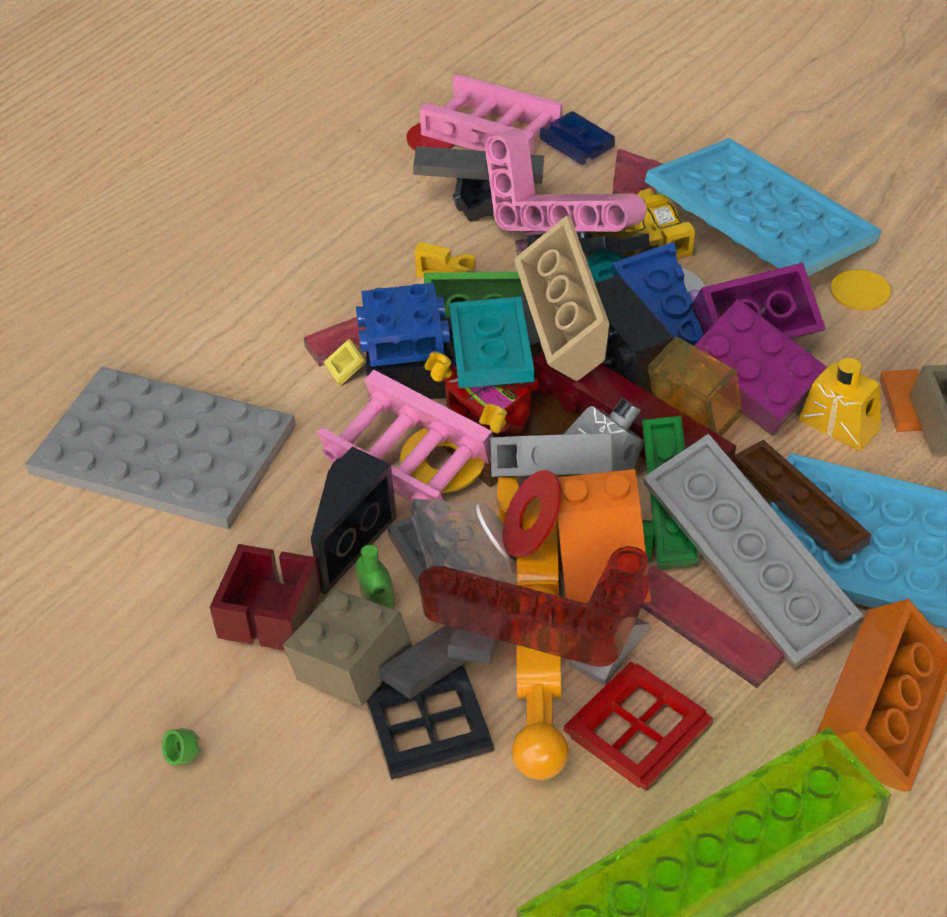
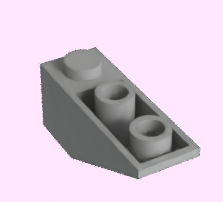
[490,433,615,477]

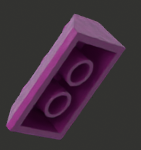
[693,263,826,339]

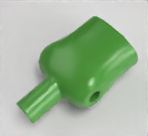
[356,545,394,609]

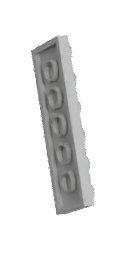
[643,434,864,669]

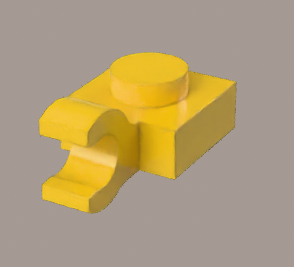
[414,242,476,278]

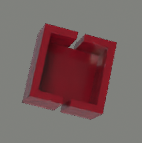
[210,544,322,651]

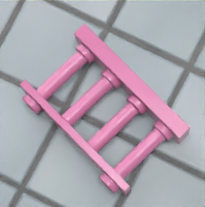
[420,74,563,155]
[317,370,493,519]

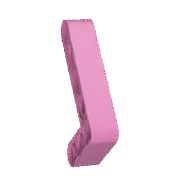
[485,129,646,232]

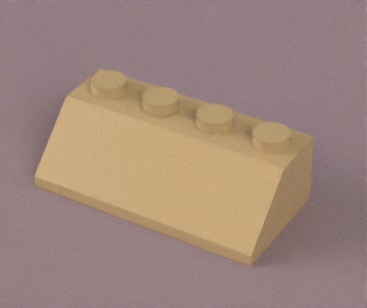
[514,215,609,381]

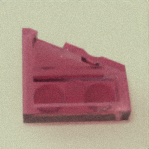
[612,149,662,194]

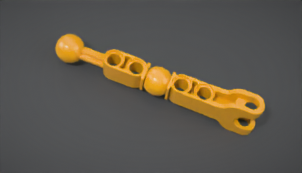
[497,474,575,781]

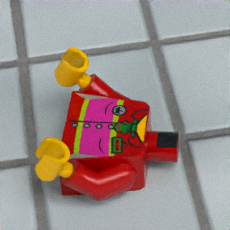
[424,352,539,437]

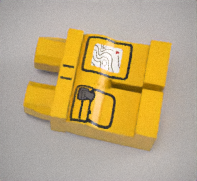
[620,188,695,259]

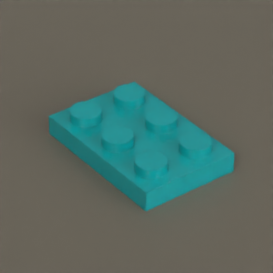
[449,297,534,388]

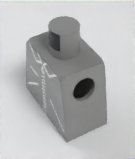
[563,398,644,475]

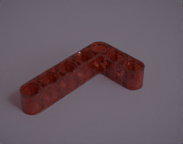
[418,546,649,667]

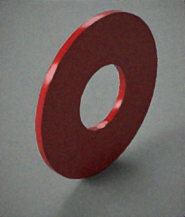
[503,470,562,558]

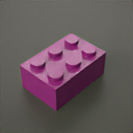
[685,299,827,436]

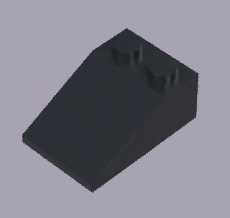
[310,446,397,595]

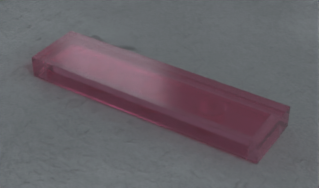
[636,565,785,688]

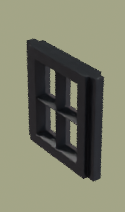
[366,664,494,780]

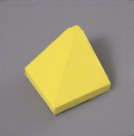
[323,339,366,386]

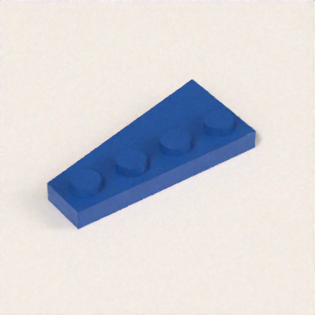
[611,242,704,376]

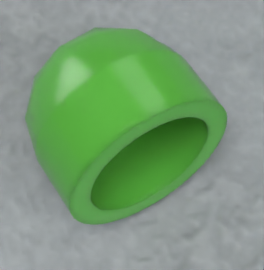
[162,728,201,765]

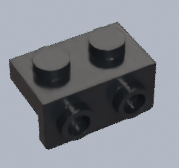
[453,178,494,222]

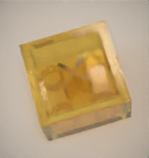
[647,336,743,436]

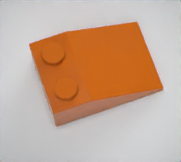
[557,469,651,610]

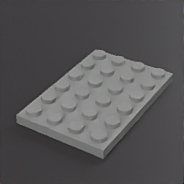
[26,367,296,530]

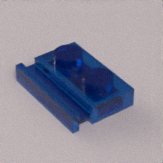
[540,111,615,165]

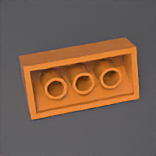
[814,599,947,792]

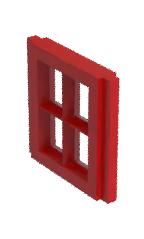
[564,661,713,791]

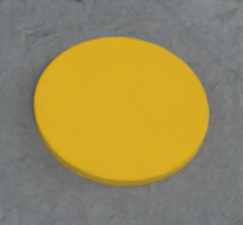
[830,269,891,310]

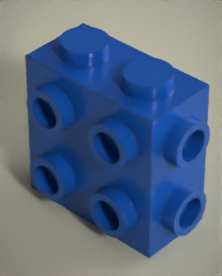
[356,283,450,367]

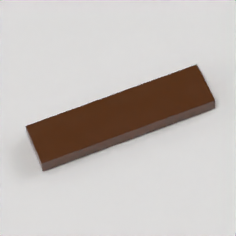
[733,440,872,562]

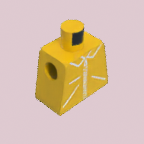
[799,358,881,452]

